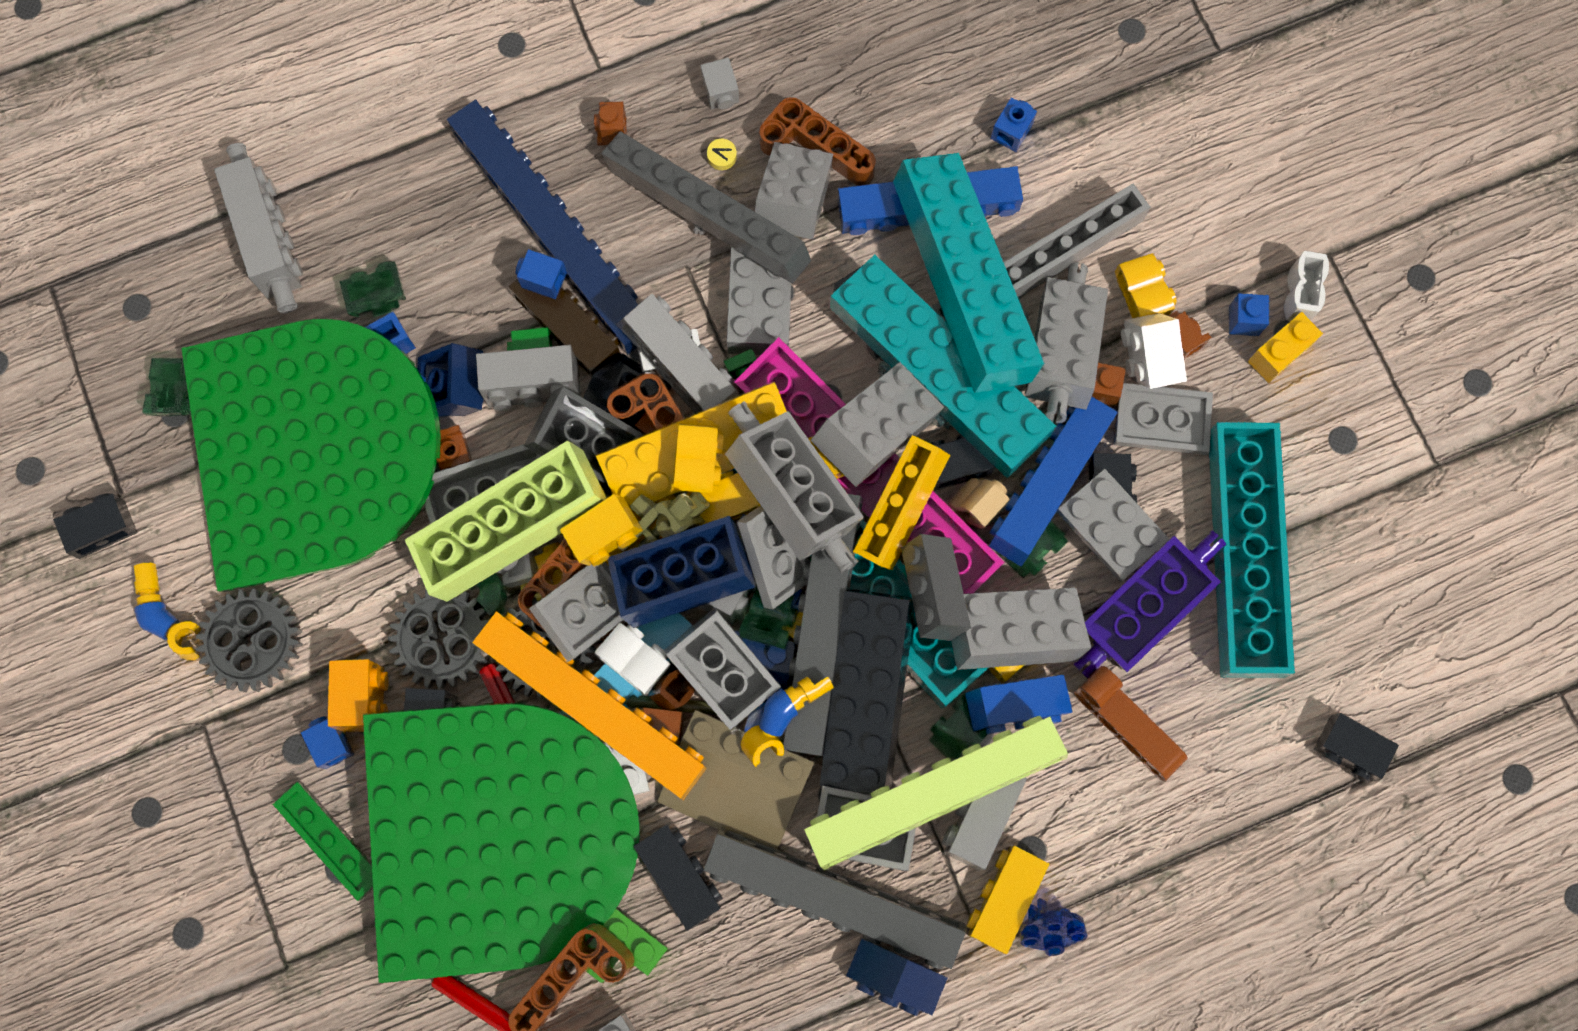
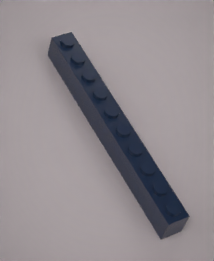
[446,99,638,355]

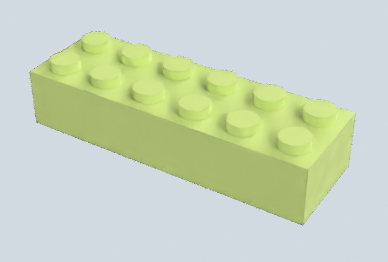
[405,440,607,602]

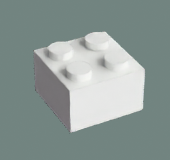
[1121,313,1187,389]

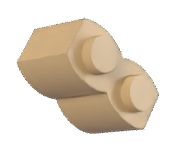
[947,478,1010,529]

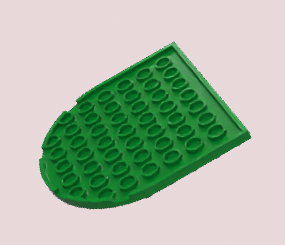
[181,319,441,592]
[363,703,639,983]

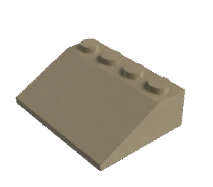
[657,710,814,849]

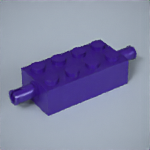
[1073,530,1227,678]

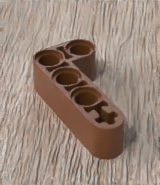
[759,97,876,186]
[607,372,684,430]
[518,539,587,632]
[1074,666,1188,782]
[508,923,634,1031]

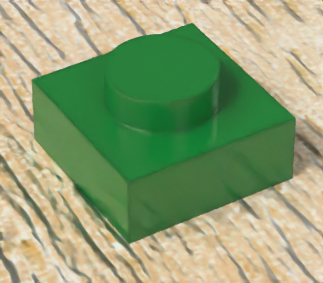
[724,349,756,379]

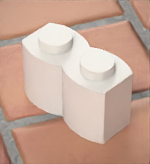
[1284,251,1329,321]
[594,623,671,696]

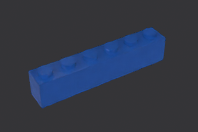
[837,166,1023,235]
[989,397,1118,566]

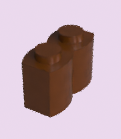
[648,661,695,710]

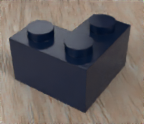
[846,938,948,1016]

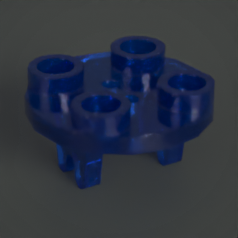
[1019,898,1088,956]

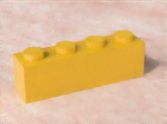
[853,435,950,570]

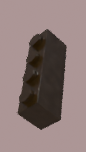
[508,279,620,377]

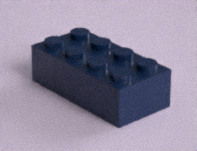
[607,516,755,628]

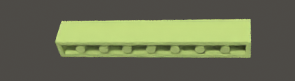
[804,716,1068,870]

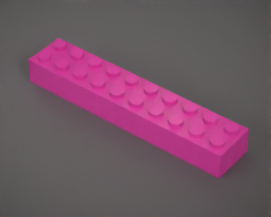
[734,337,1004,594]

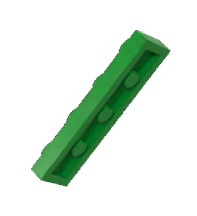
[272,782,373,901]

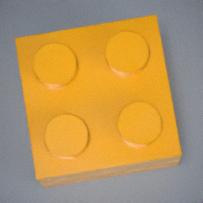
[328,659,389,732]

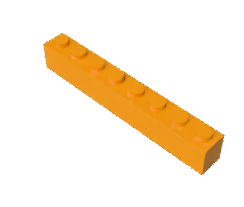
[472,611,707,800]

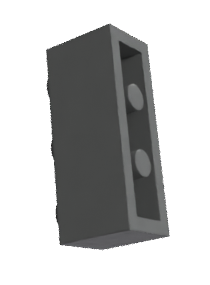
[901,534,971,641]

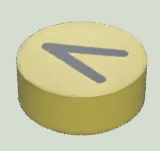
[707,138,737,170]

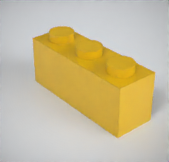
[966,845,1049,955]

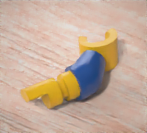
[134,563,201,661]
[740,677,834,767]

